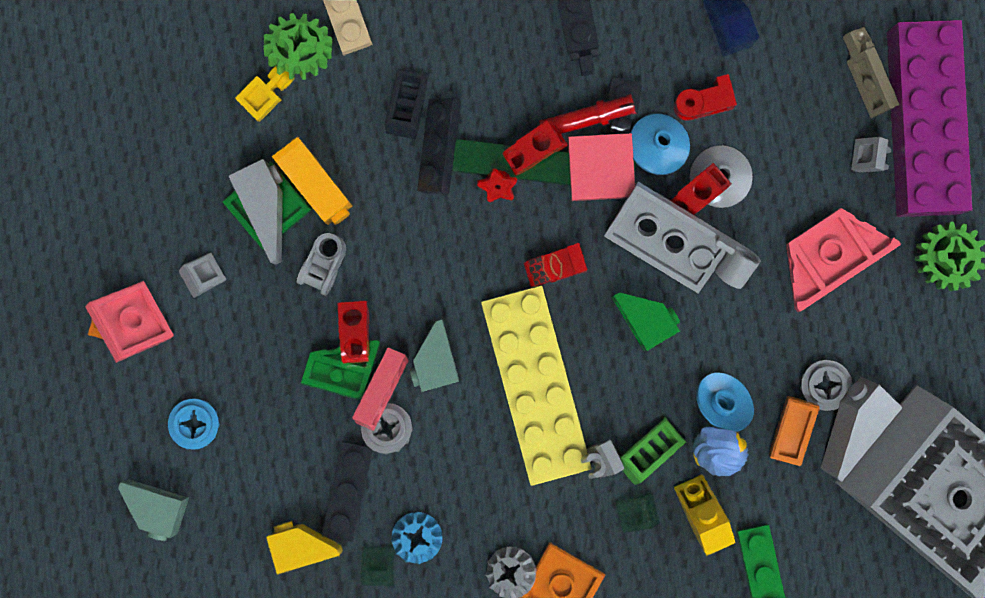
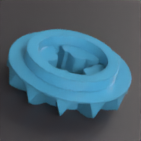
[168,398,220,450]
[391,512,442,564]

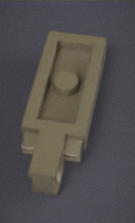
[843,27,899,118]

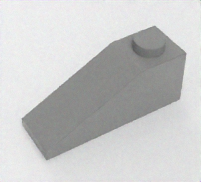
[229,159,283,265]
[821,377,903,482]

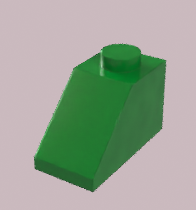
[611,292,680,351]

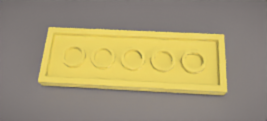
[481,286,592,486]

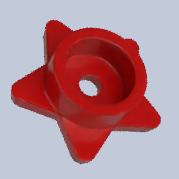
[477,168,517,202]

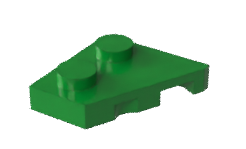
[301,340,380,401]

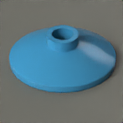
[630,114,690,175]
[696,373,754,432]

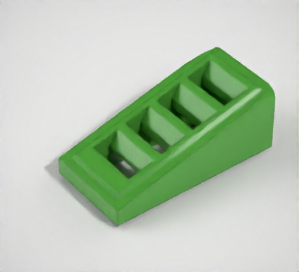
[619,418,686,485]

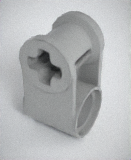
[297,233,346,296]

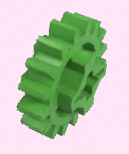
[263,13,332,80]
[915,222,985,291]

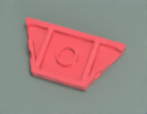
[786,208,901,312]

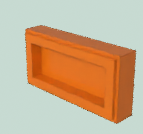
[769,396,820,466]

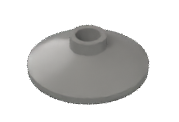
[690,146,753,208]

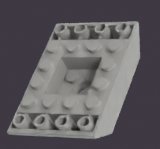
[835,385,985,598]

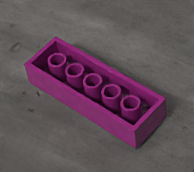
[887,20,973,217]

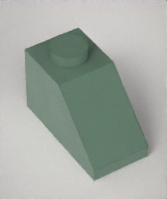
[410,320,460,392]
[118,479,189,541]

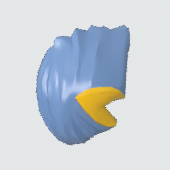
[693,427,749,476]

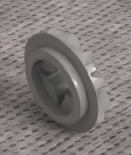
[800,360,852,411]
[361,403,413,455]
[485,547,536,598]

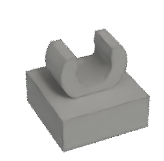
[851,137,891,172]
[581,440,625,479]

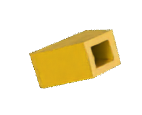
[674,474,736,556]

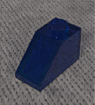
[702,0,760,57]

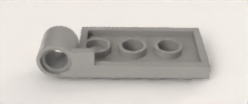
[604,182,761,293]

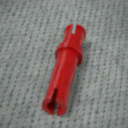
[539,94,636,134]

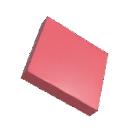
[568,133,635,201]
[85,281,174,363]

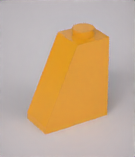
[272,137,352,225]

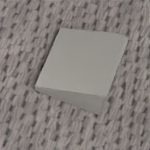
[179,253,226,298]

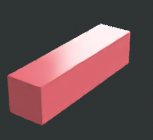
[352,348,409,431]

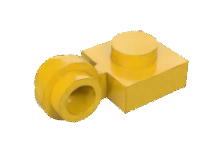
[235,66,294,122]

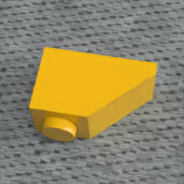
[266,521,343,574]

